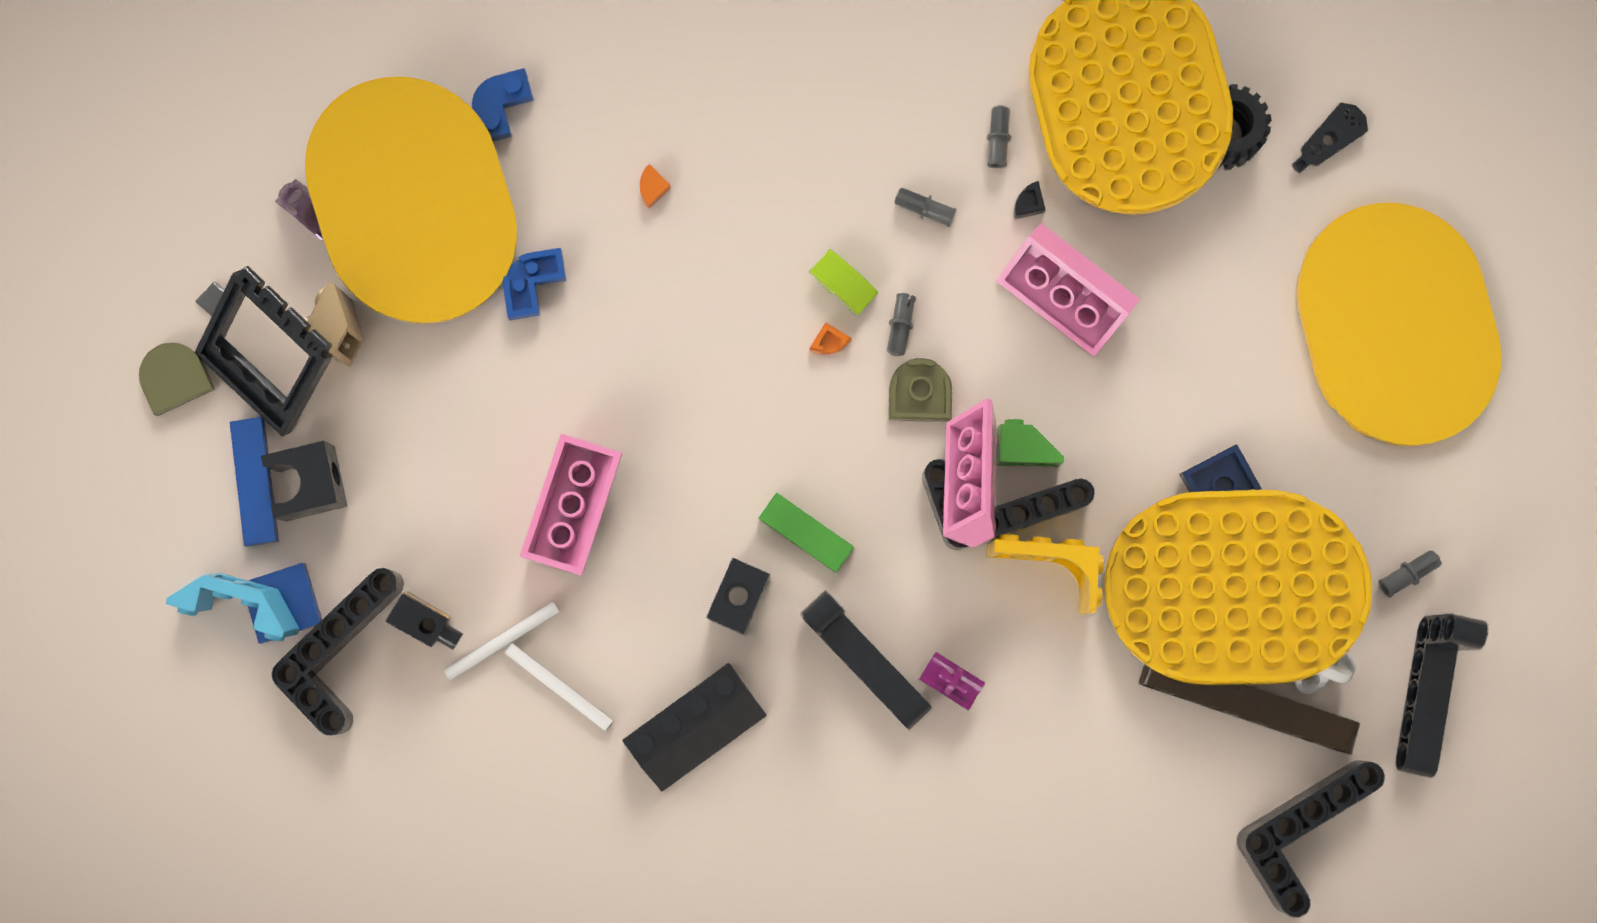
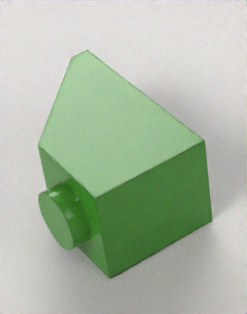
[996,419,1064,467]

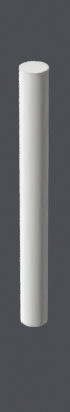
[444,601,560,681]
[504,643,613,731]

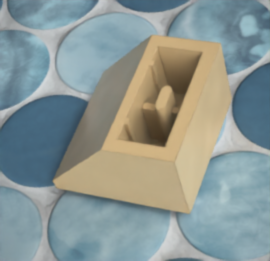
[305,281,364,367]

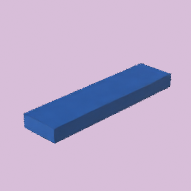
[229,417,279,547]

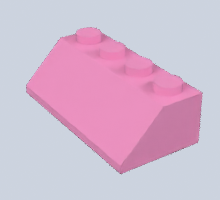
[996,223,1140,356]
[943,398,997,548]
[520,434,623,576]

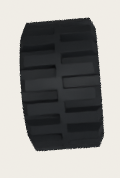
[1217,84,1272,170]

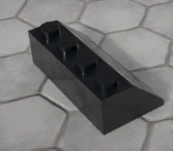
[622,663,767,792]

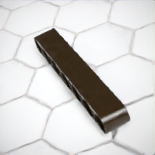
[1138,664,1360,755]

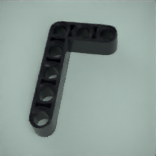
[922,459,1095,550]
[271,568,404,736]
[800,590,932,730]
[1395,613,1488,778]
[1237,760,1385,918]

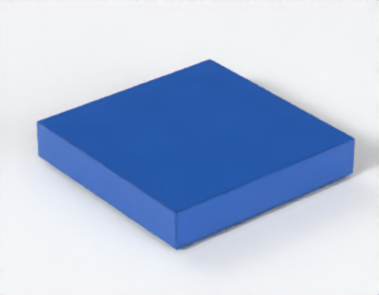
[248,563,322,644]

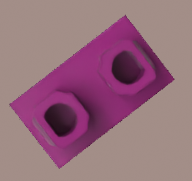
[919,652,985,711]

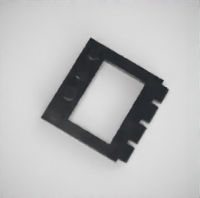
[195,266,333,437]

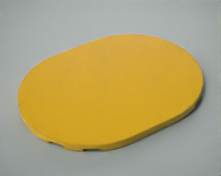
[1029,0,1233,215]
[305,76,517,324]
[1296,203,1502,446]
[1104,490,1372,685]

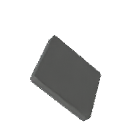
[195,281,224,316]

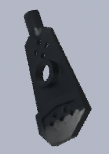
[1292,102,1368,173]

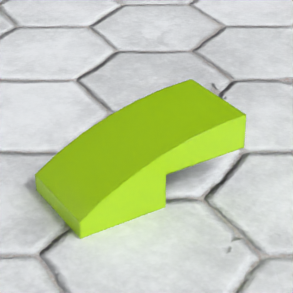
[808,249,879,315]

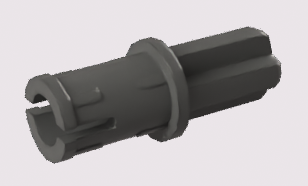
[987,105,1011,169]
[895,188,957,227]
[887,293,916,356]
[1378,550,1442,598]

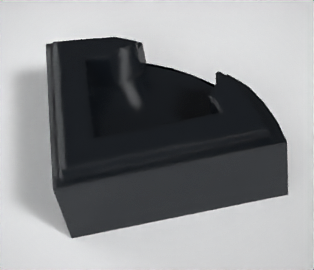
[1014,181,1046,219]

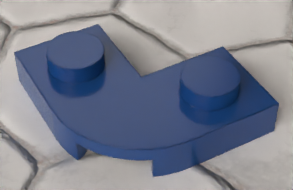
[472,68,534,142]
[503,248,567,321]

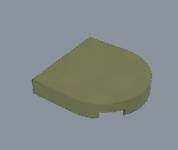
[139,343,215,416]
[888,358,952,422]

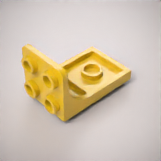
[986,534,1104,615]

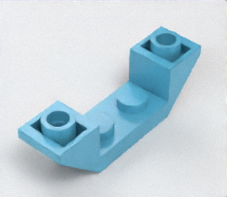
[166,573,299,641]

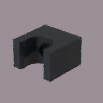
[261,441,348,522]
[706,558,771,636]

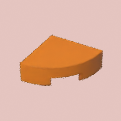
[640,164,671,208]
[809,322,852,355]

